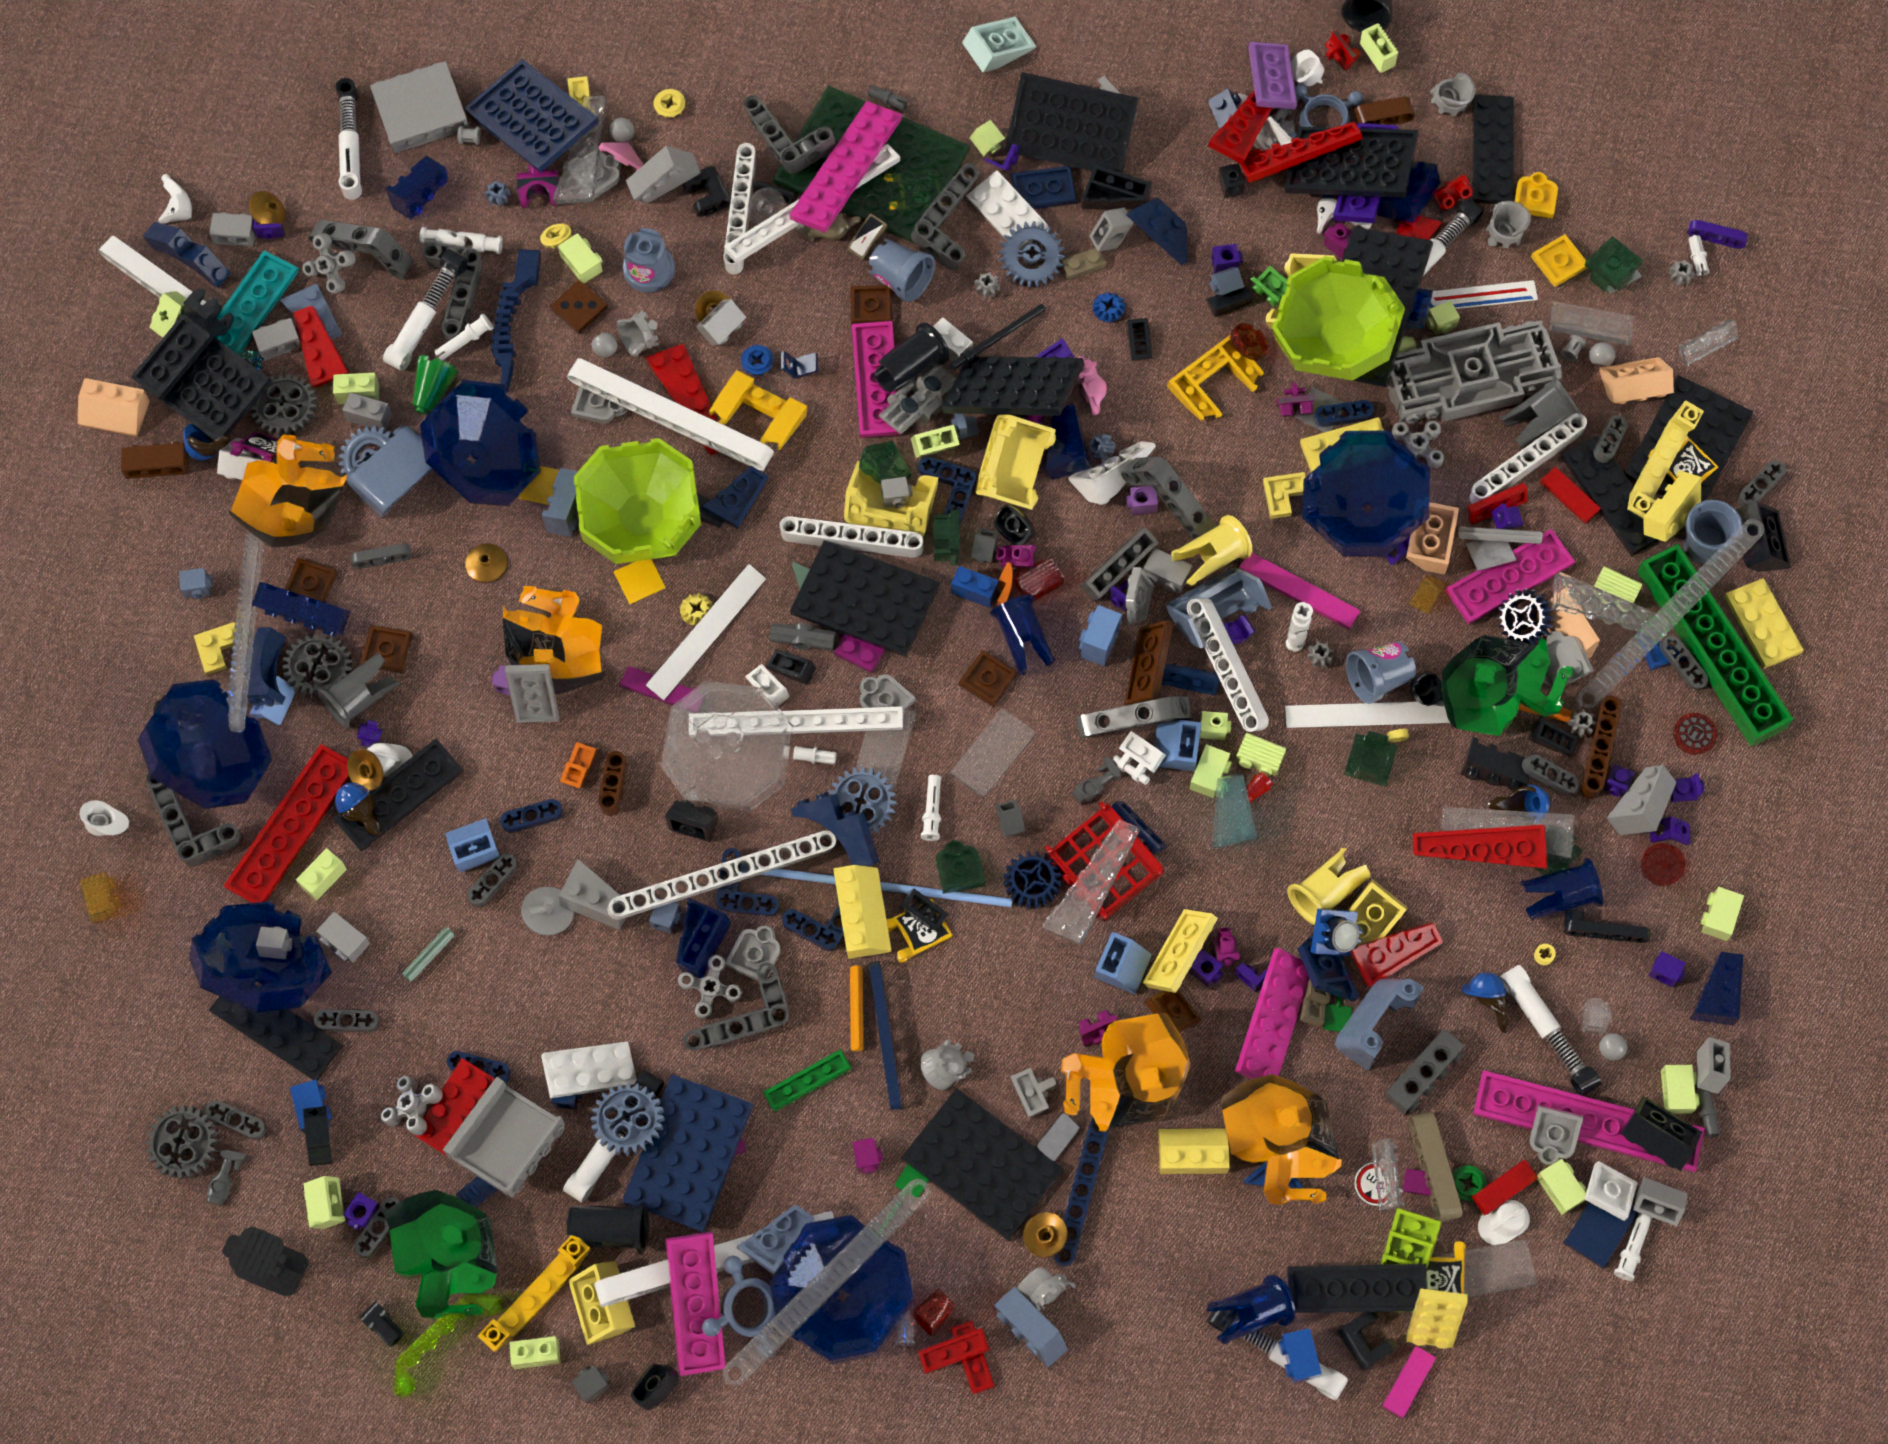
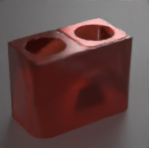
[913,1288,955,1337]

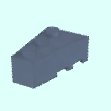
[541,468,578,537]
[994,1287,1068,1368]

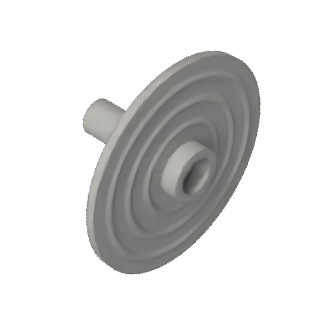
[521,887,574,935]

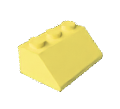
[1159,1128,1229,1174]
[568,1261,635,1345]

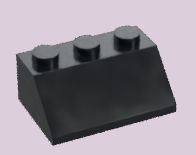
[1736,501,1791,572]
[1621,1095,1702,1171]

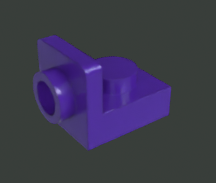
[1223,615,1255,645]
[1603,764,1635,797]
[1671,774,1704,802]
[1235,963,1268,992]

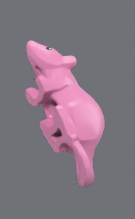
[1077,356,1107,415]

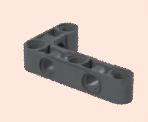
[743,95,837,174]
[911,163,979,270]
[308,220,414,280]
[422,242,483,342]
[1121,457,1217,540]
[1076,696,1193,738]
[146,768,242,867]
[683,962,789,1051]

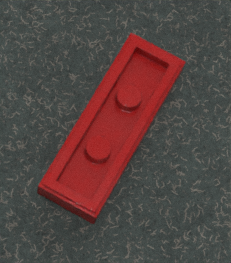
[1540,466,1601,524]
[1468,483,1528,524]
[1472,1159,1538,1216]
[951,1321,995,1395]
[918,1328,990,1374]

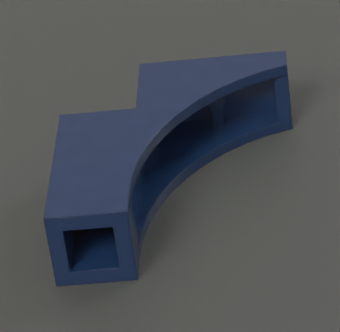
[142,222,231,288]
[239,627,286,707]
[791,792,880,866]

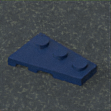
[702,466,769,529]

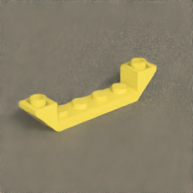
[1628,401,1704,519]

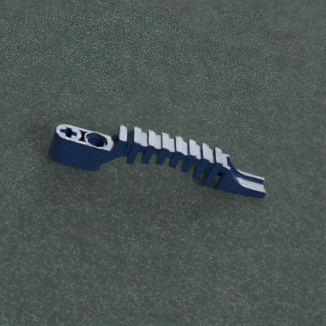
[491,249,541,393]

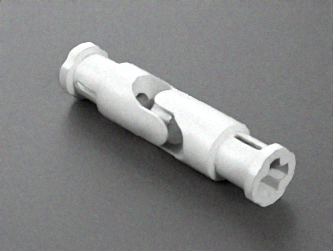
[419,227,503,254]
[1286,602,1313,652]

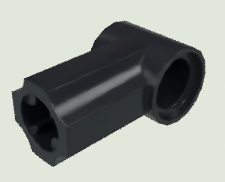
[359,1301,404,1348]

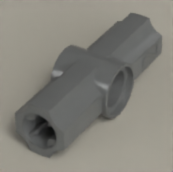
[770,623,836,651]

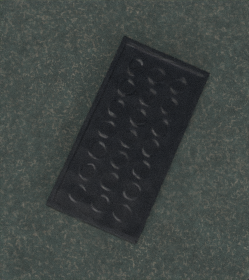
[1342,227,1433,387]

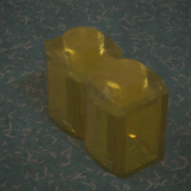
[80,871,122,923]

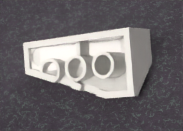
[1068,441,1156,505]

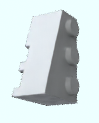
[626,146,701,204]
[1607,765,1677,835]
[559,859,626,930]

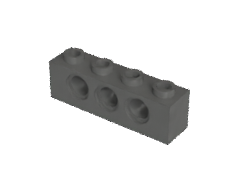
[1079,527,1159,601]
[1384,1028,1465,1115]

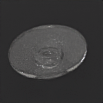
[747,187,785,225]

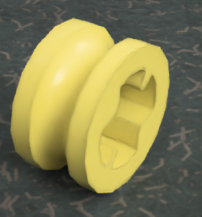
[1534,944,1556,966]

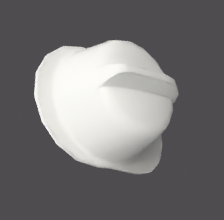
[1291,50,1324,86]
[367,743,413,777]
[79,800,129,836]
[1478,1200,1530,1245]

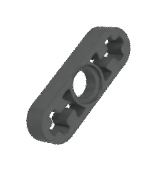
[1593,415,1628,463]
[1738,460,1786,507]
[351,543,412,569]
[1659,635,1708,690]
[1522,755,1579,795]
[467,854,518,907]
[314,1009,380,1033]
[205,1100,267,1140]
[354,1197,399,1258]

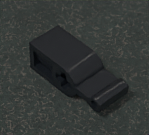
[303,1106,332,1166]

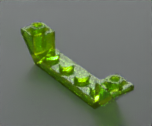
[394,1295,504,1399]

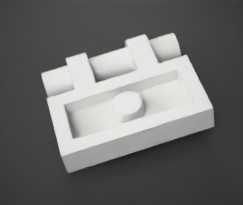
[1112,731,1166,785]

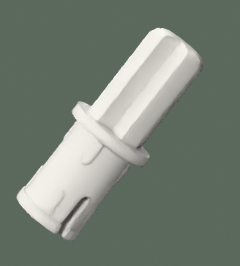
[1689,235,1710,276]
[793,746,837,765]

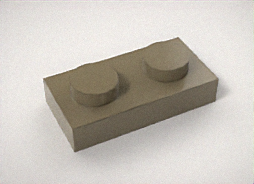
[1061,248,1106,280]

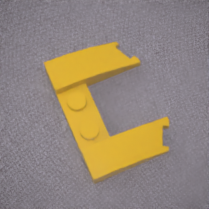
[1167,334,1264,421]
[709,370,807,450]

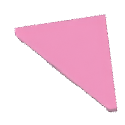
[598,142,644,170]

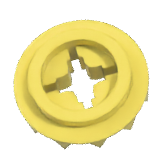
[654,89,685,119]
[540,224,572,249]
[680,593,713,626]

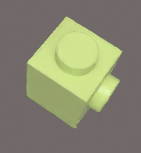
[970,120,1005,156]
[1426,301,1460,335]
[1199,711,1231,741]

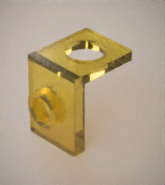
[1410,575,1446,614]

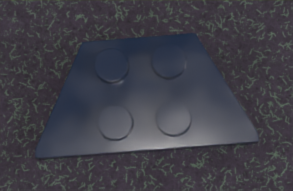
[1126,197,1188,266]
[1297,932,1360,1001]

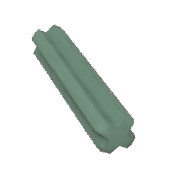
[402,927,454,982]

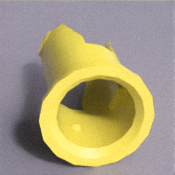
[1171,515,1252,585]
[1287,848,1370,925]

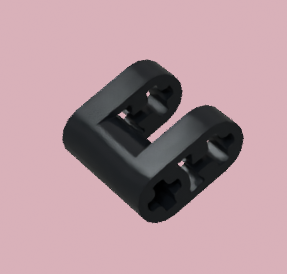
[682,167,731,217]
[1337,1312,1399,1371]

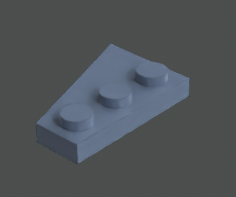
[280,283,342,340]
[737,1205,814,1274]

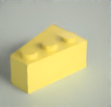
[1644,470,1701,542]

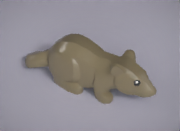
[795,214,861,241]

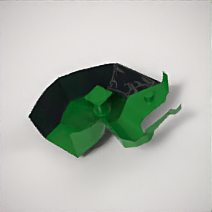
[1441,635,1573,736]
[384,1190,498,1320]

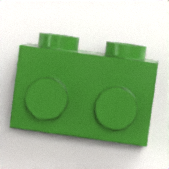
[1251,266,1287,307]

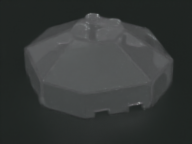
[661,681,794,812]

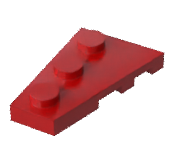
[1396,211,1443,240]

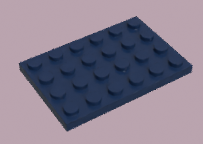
[464,59,599,173]
[622,1075,754,1233]

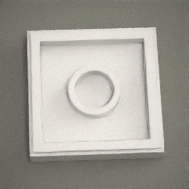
[1585,1161,1638,1221]

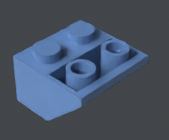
[1154,720,1201,772]
[445,818,500,873]
[1094,932,1152,995]

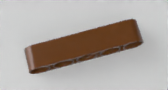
[1581,696,1621,799]

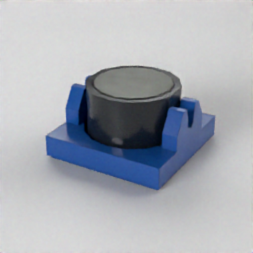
[1311,909,1363,956]

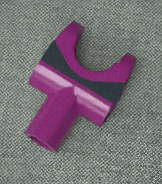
[517,164,559,208]

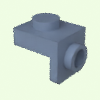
[951,414,979,440]

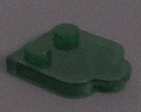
[859,441,912,484]
[936,840,986,894]

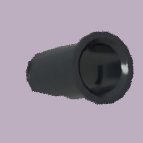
[873,323,950,392]
[567,1202,649,1255]

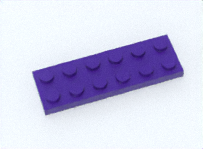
[1333,123,1398,223]

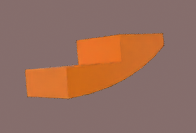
[997,562,1013,612]
[560,742,598,789]

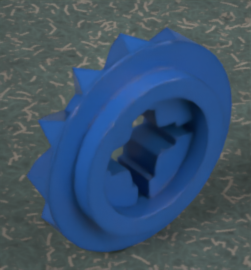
[1093,291,1125,322]
[741,345,774,376]

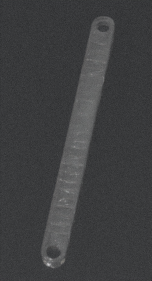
[1577,519,1764,709]
[226,532,264,732]
[723,1179,930,1386]

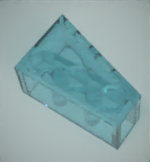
[1211,773,1257,848]

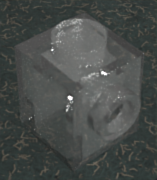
[1581,998,1612,1034]

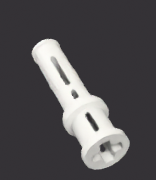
[435,313,493,361]
[921,775,942,841]
[1614,1212,1653,1281]

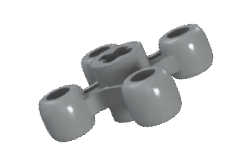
[303,233,356,294]
[1392,420,1444,470]
[678,955,742,1020]
[381,1076,443,1136]

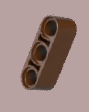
[1354,96,1415,125]
[598,751,627,816]

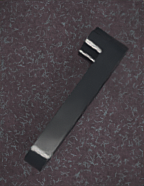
[1564,909,1650,943]

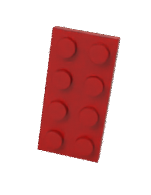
[413,1058,495,1156]

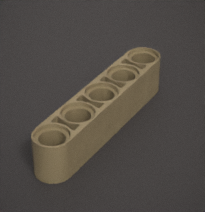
[1408,1112,1462,1221]

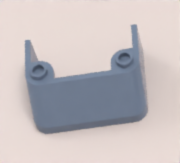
[1166,567,1272,649]

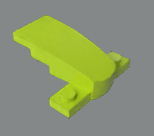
[1381,1208,1442,1313]

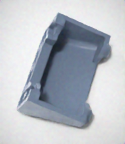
[346,425,444,518]
[1335,978,1424,1071]

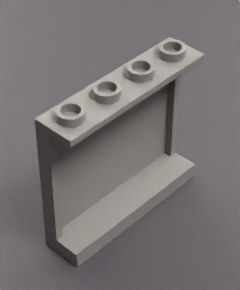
[370,61,469,154]
[443,1077,565,1198]

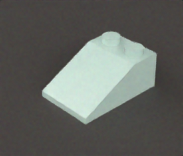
[962,17,1036,73]

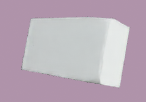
[745,664,789,709]

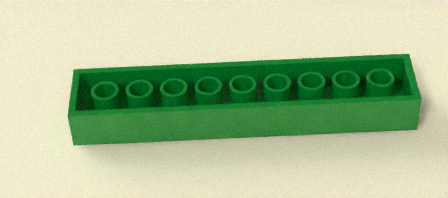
[1637,544,1794,747]

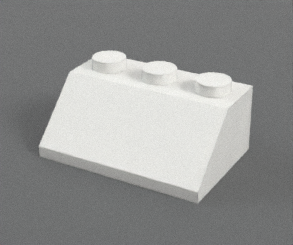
[217,438,277,480]

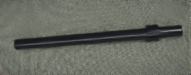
[949,304,1046,370]

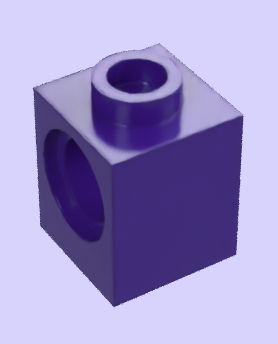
[1211,244,1243,274]
[1188,949,1223,987]
[1648,951,1686,987]
[343,1192,380,1230]

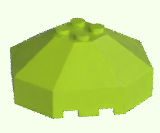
[1272,256,1405,381]
[574,438,701,564]

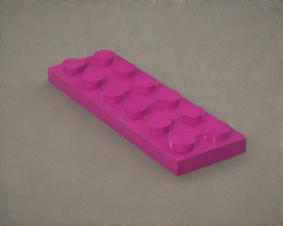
[851,321,901,438]
[1445,529,1575,625]
[1235,948,1309,1079]
[666,1232,726,1376]

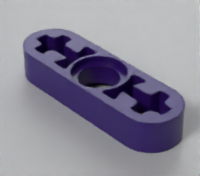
[1687,220,1748,249]

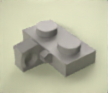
[1010,1068,1057,1118]

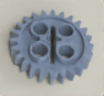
[828,766,897,833]
[591,1083,665,1156]

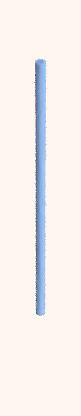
[741,864,1012,907]

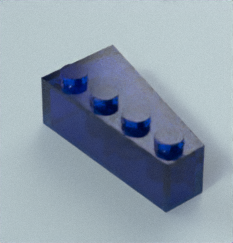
[252,581,351,637]

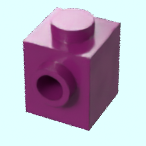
[1324,222,1352,259]
[852,1137,883,1174]

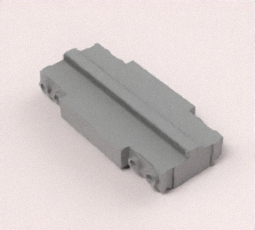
[1387,320,1562,424]

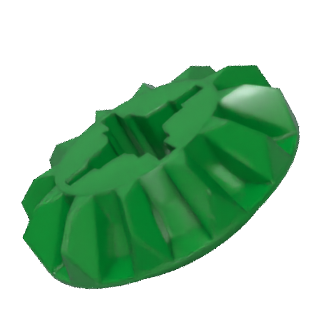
[1452,1165,1487,1202]

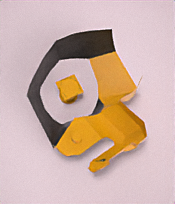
[229,435,346,547]

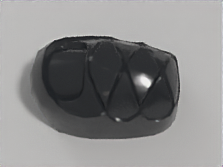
[994,504,1036,545]
[630,1363,679,1411]

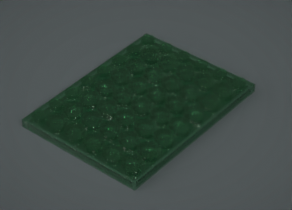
[773,85,970,244]

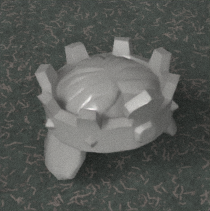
[1430,72,1475,117]
[1486,201,1531,248]
[617,310,659,357]
[921,1039,975,1091]
[1017,1267,1076,1311]

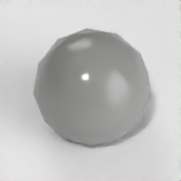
[609,117,635,142]
[592,332,618,358]
[1589,342,1616,366]
[1599,1034,1628,1061]

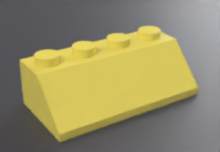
[833,865,892,959]

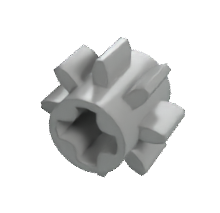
[1668,260,1695,286]
[975,272,1000,299]
[1307,641,1334,669]
[1568,709,1597,738]

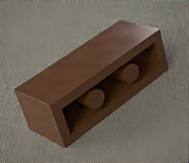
[121,442,188,479]

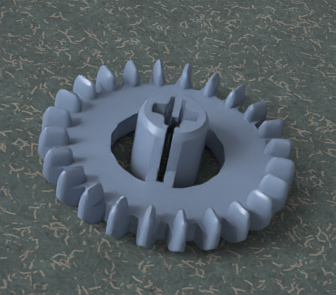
[998,221,1065,288]
[339,425,393,480]

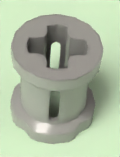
[458,126,481,145]
[1560,334,1587,362]

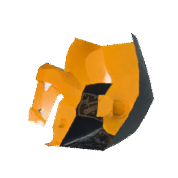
[503,586,606,695]
[1061,1013,1191,1131]
[1222,1074,1342,1205]

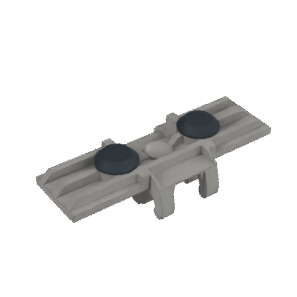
[879,363,956,434]

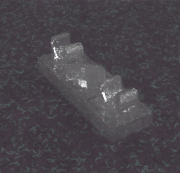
[1678,319,1738,366]
[1372,1139,1405,1211]

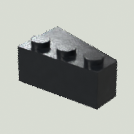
[1081,165,1152,209]
[1461,737,1533,791]

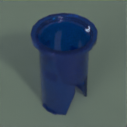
[989,594,1056,675]
[1520,858,1604,921]
[1206,1274,1295,1344]

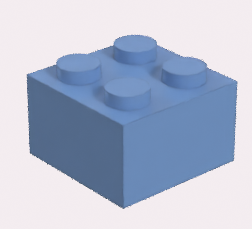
[1079,605,1122,666]

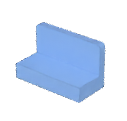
[250,676,296,725]

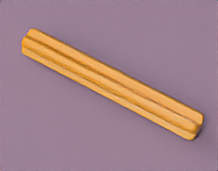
[850,965,864,1052]

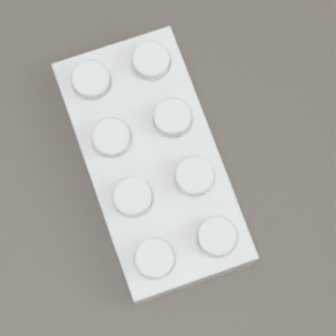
[966,170,1048,250]
[541,1042,637,1098]

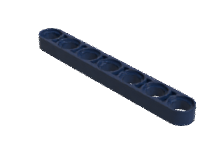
[869,961,902,1110]
[1054,1118,1109,1267]

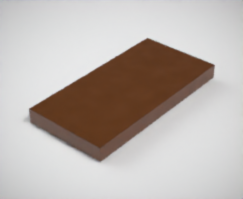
[1124,620,1173,706]

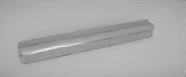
[1458,526,1543,544]

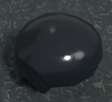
[1410,671,1442,706]

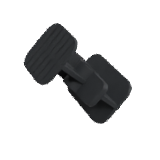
[222,1227,308,1296]

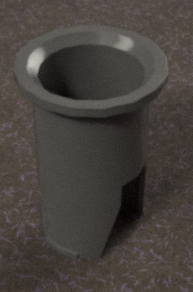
[1500,374,1581,449]
[317,653,400,729]

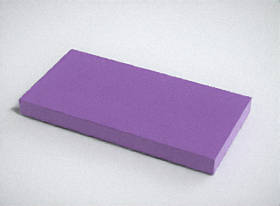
[1248,42,1297,109]

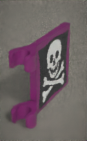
[230,432,279,462]

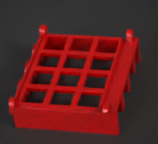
[1044,802,1164,922]

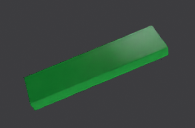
[763,1049,852,1112]

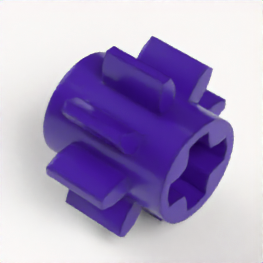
[356,720,382,748]

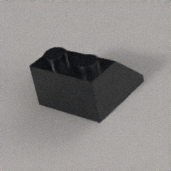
[665,800,718,842]

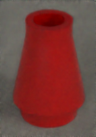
[1241,772,1273,804]

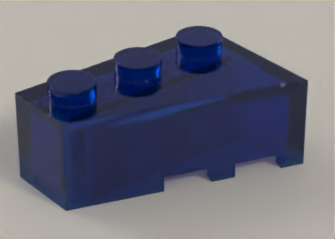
[385,156,449,221]
[1377,161,1441,223]
[1046,404,1092,480]
[676,898,731,978]
[1689,952,1743,1025]

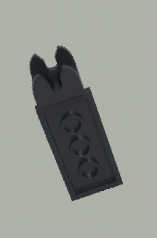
[131,288,234,401]

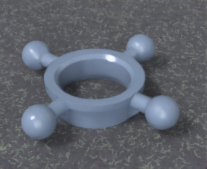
[1288,84,1364,139]
[702,1256,797,1359]

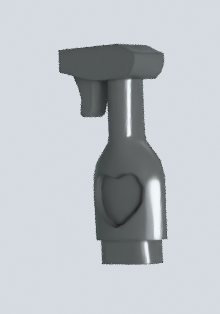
[1072,756,1121,805]
[206,1150,248,1206]

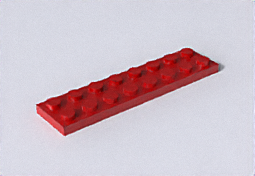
[224,744,350,909]

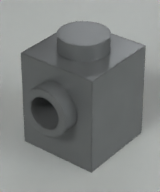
[971,527,999,563]
[995,799,1025,837]
[571,1366,610,1404]

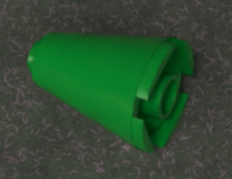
[413,355,458,415]

